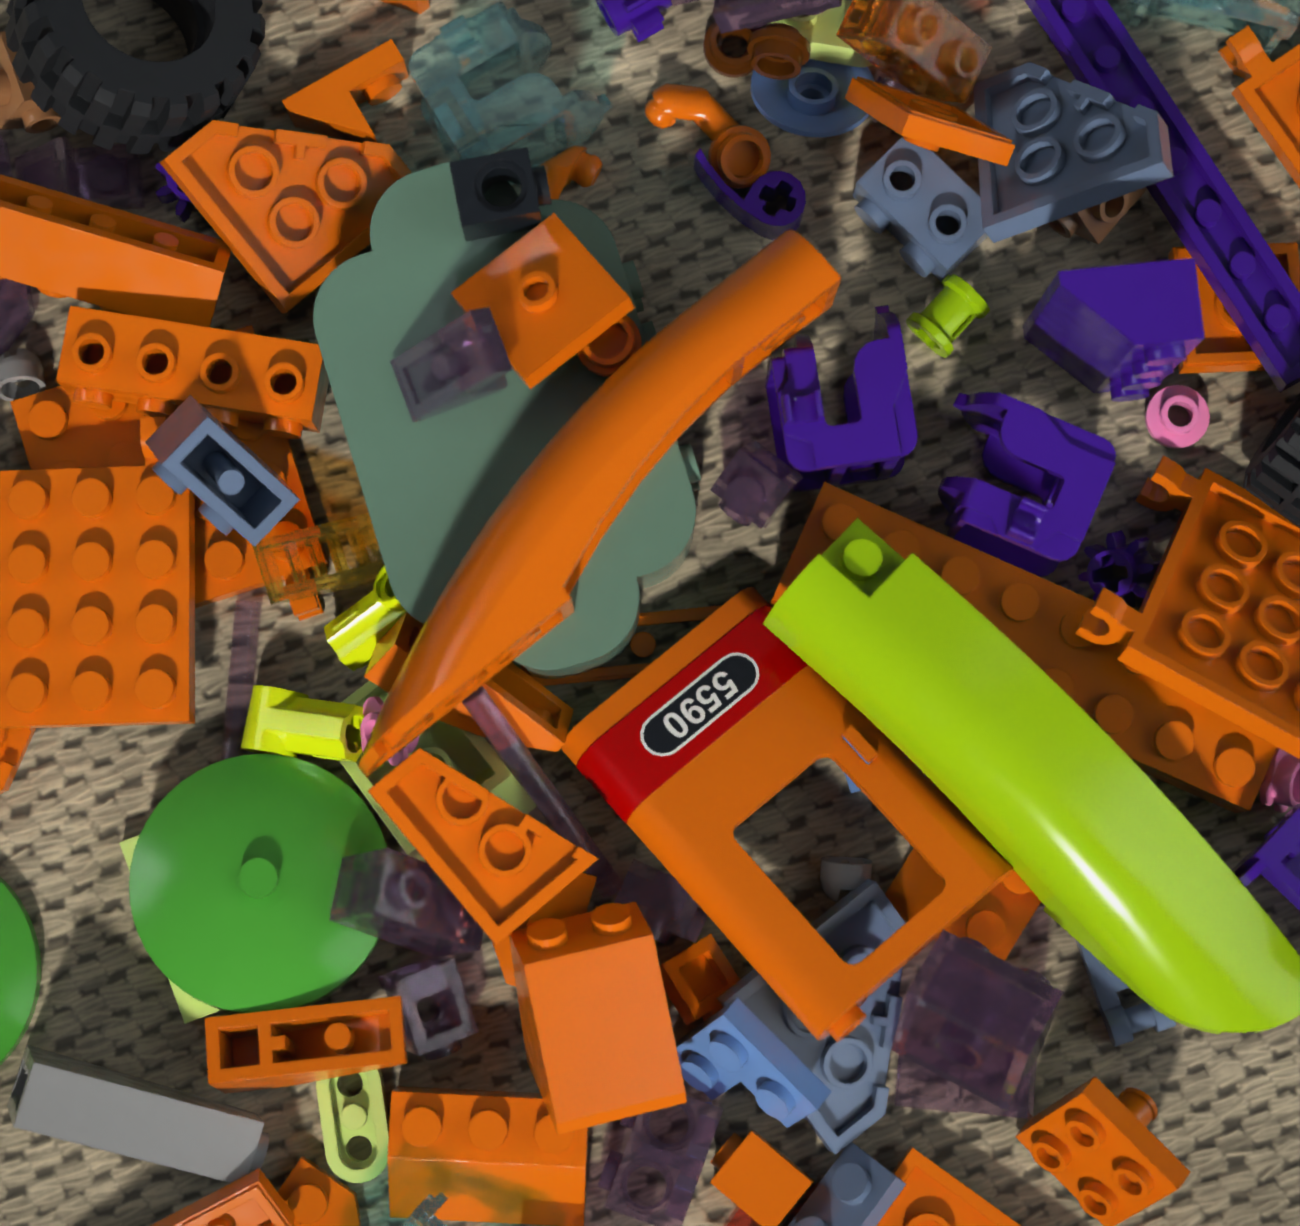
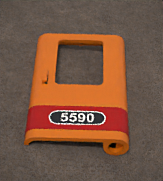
[560,587,1014,1042]

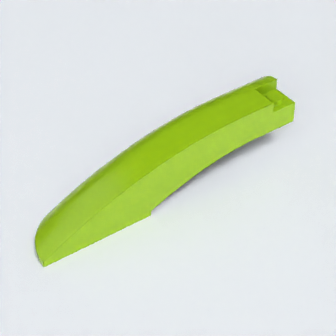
[763,518,1300,1034]

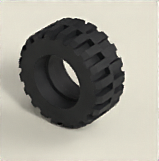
[5,0,265,154]

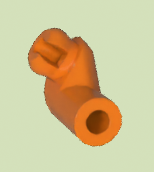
[645,83,739,141]
[540,145,603,200]

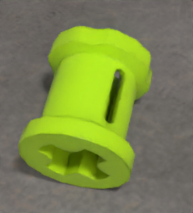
[905,274,990,358]

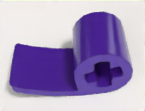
[694,148,806,240]

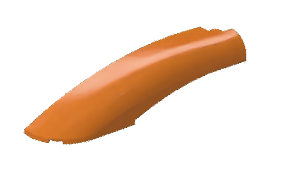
[358,229,841,777]

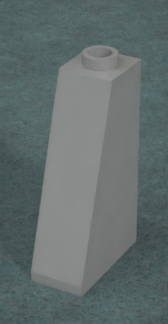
[7,1044,269,1183]

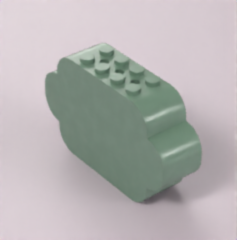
[313,161,701,679]

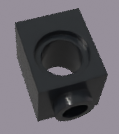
[449,147,552,242]

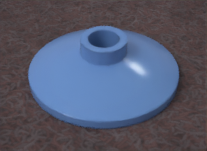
[750,59,875,138]

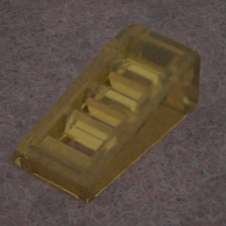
[252,513,384,605]

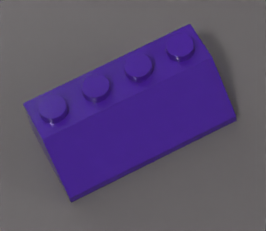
[1023,258,1205,402]

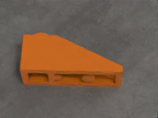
[205,996,407,1094]

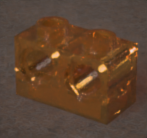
[836,0,993,103]

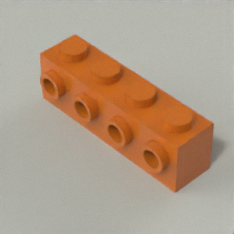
[0,174,231,327]
[56,306,329,439]

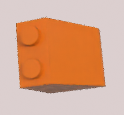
[509,901,687,1135]

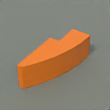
[364,612,574,752]

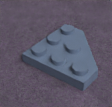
[973,62,1173,243]
[717,879,905,1155]

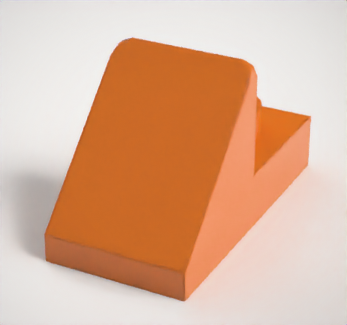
[282,39,409,143]

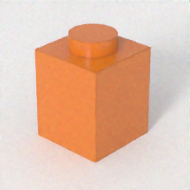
[710,1130,814,1226]

